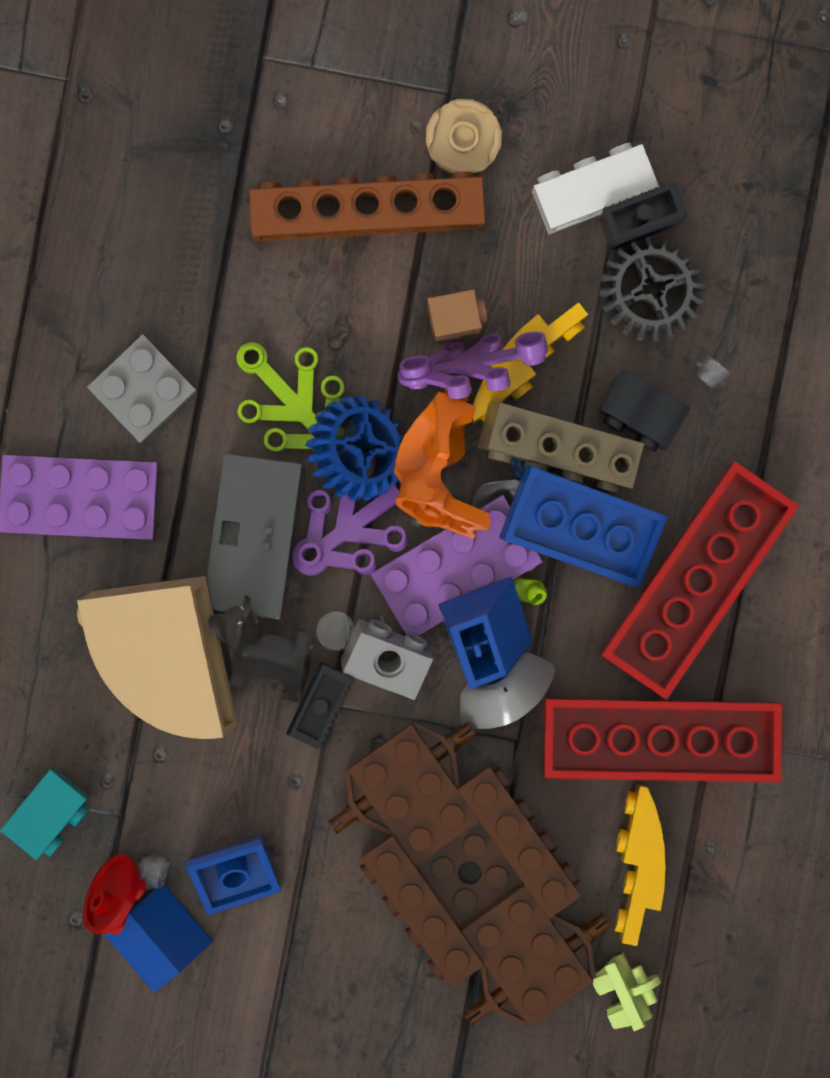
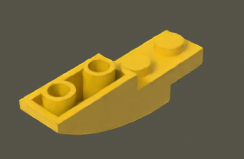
[472,302,588,425]
[614,784,666,946]

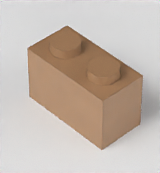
[427,289,487,346]

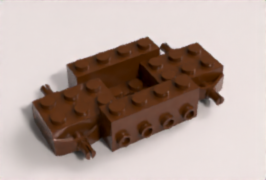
[328,721,612,1028]

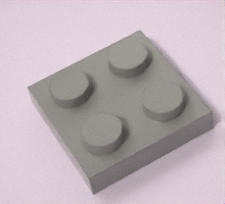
[87,334,197,444]

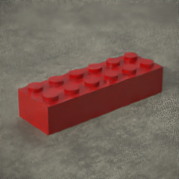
[598,461,799,700]
[542,698,782,783]

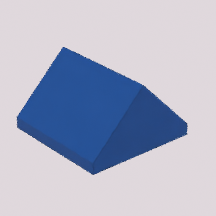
[185,834,281,915]
[104,883,213,993]

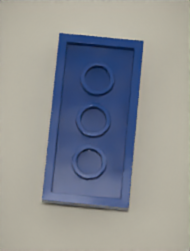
[499,464,668,589]

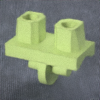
[593,952,661,1031]

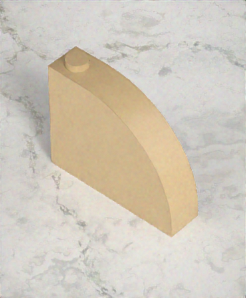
[77,576,238,739]

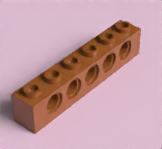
[249,171,485,242]

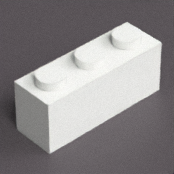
[532,143,659,235]

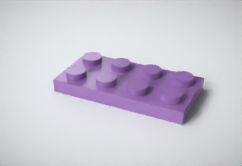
[0,455,158,540]
[370,495,544,636]

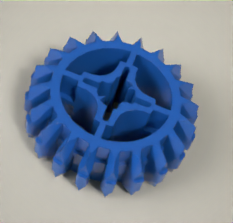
[305,396,404,501]

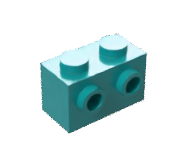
[0,767,91,860]

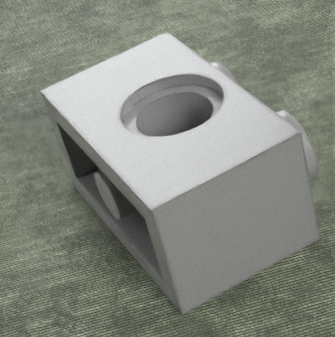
[341,619,433,700]

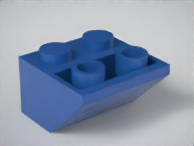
[438,577,533,690]

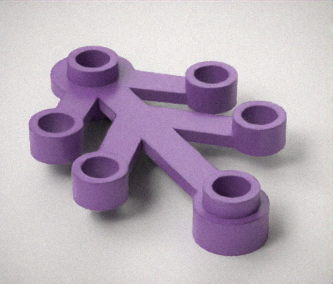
[398,332,548,399]
[292,480,408,576]

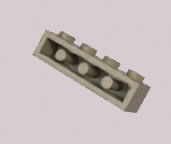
[477,402,644,494]

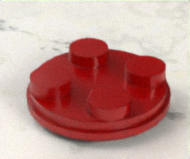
[83,854,146,935]

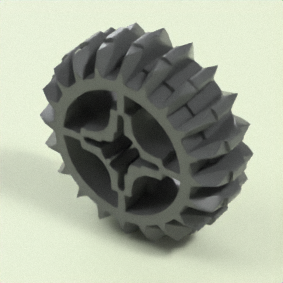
[600,237,705,342]

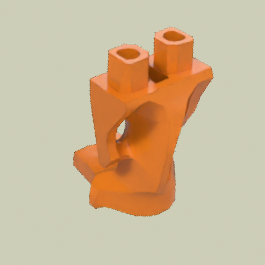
[394,387,491,539]

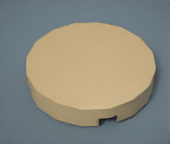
[426,99,502,175]

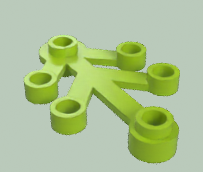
[237,342,350,452]

